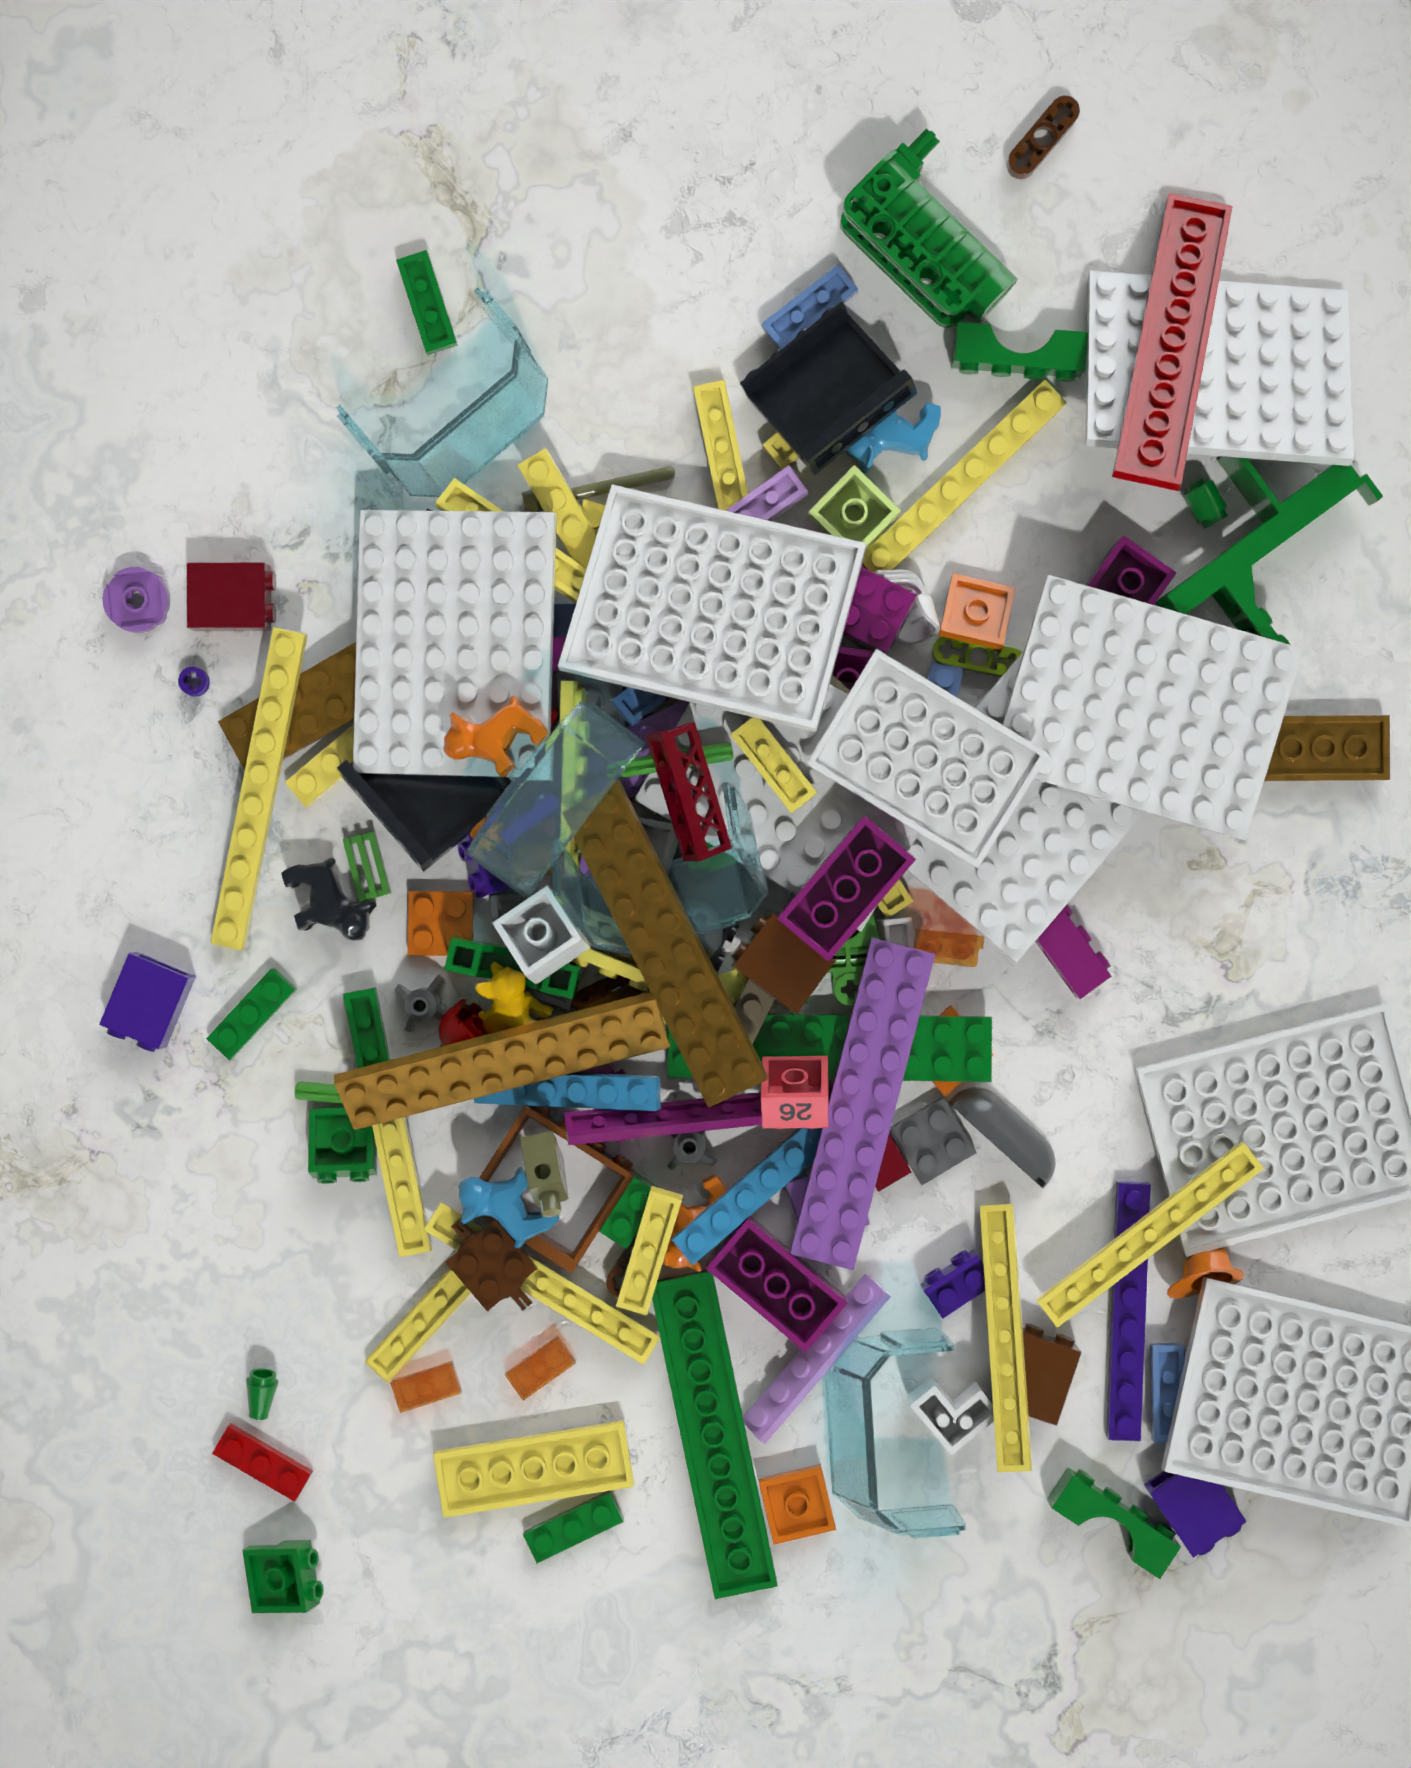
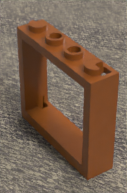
[479,1105,636,1274]

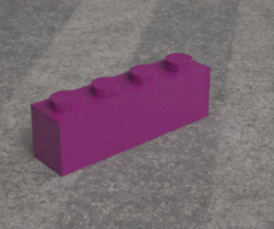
[1035,905,1112,999]

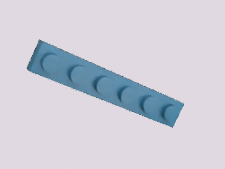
[474,1073,661,1111]
[670,1128,822,1265]

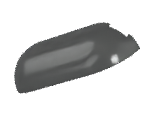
[948,1087,1056,1188]

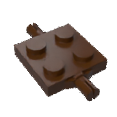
[445,1218,538,1312]

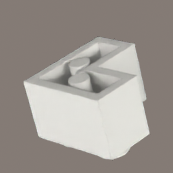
[906,1376,994,1456]

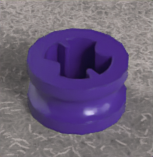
[178,666,210,697]

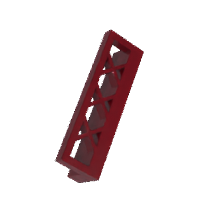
[646,722,732,862]

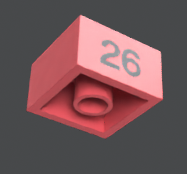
[761,1056,829,1129]

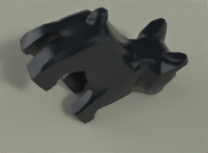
[281,858,377,941]

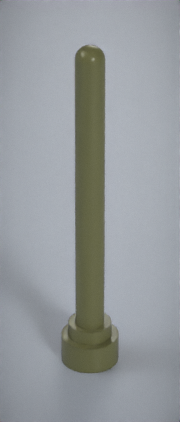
[521,466,675,512]

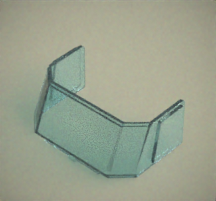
[336,287,548,497]
[466,701,647,898]
[550,782,768,955]
[825,1328,966,1539]

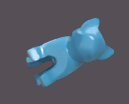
[846,403,941,474]
[458,1167,560,1248]

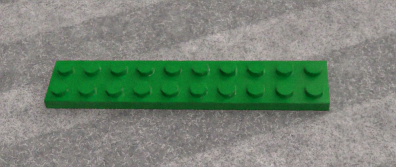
[668,1014,992,1082]
[652,1270,778,1599]

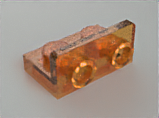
[914,928,984,967]

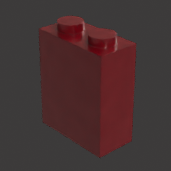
[187,562,276,631]

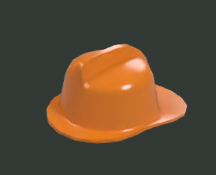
[1167,1248,1244,1299]

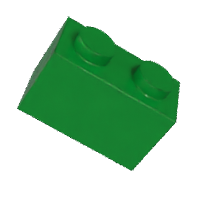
[599,1172,662,1249]

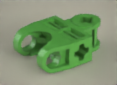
[827,913,880,1006]

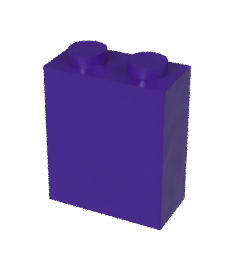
[99,952,196,1052]
[1143,1471,1247,1558]

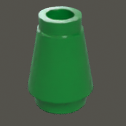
[246,1368,278,1420]

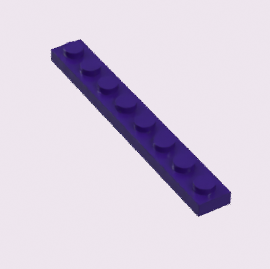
[1106,1181,1151,1441]

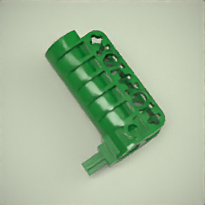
[840,128,1018,328]

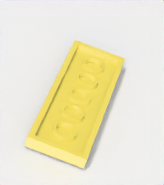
[433,1420,635,1518]

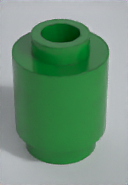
[1183,477,1228,529]

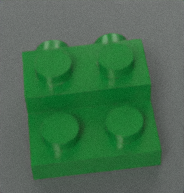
[308,1107,377,1184]
[242,1540,324,1613]

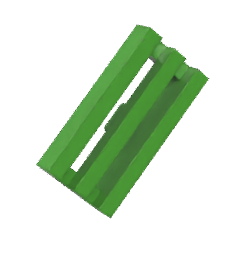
[342,831,392,902]

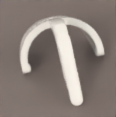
[875,570,941,645]

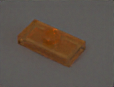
[505,1335,576,1401]
[390,1361,462,1413]

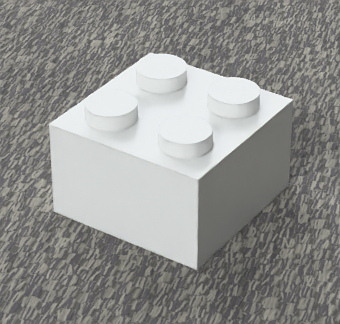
[492,886,591,984]

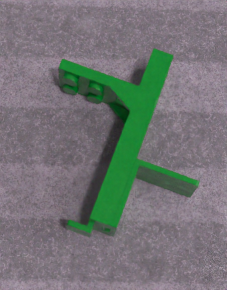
[1155,456,1383,645]

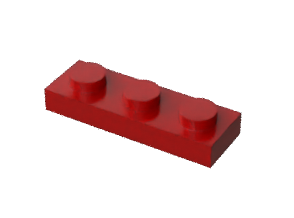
[212,1423,313,1502]

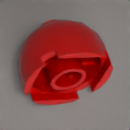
[438,999,489,1047]

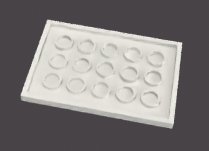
[806,649,1049,868]

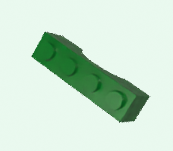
[951,322,1088,382]
[444,936,582,999]
[1047,1467,1181,1579]

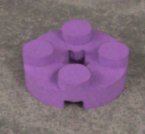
[102,567,170,633]

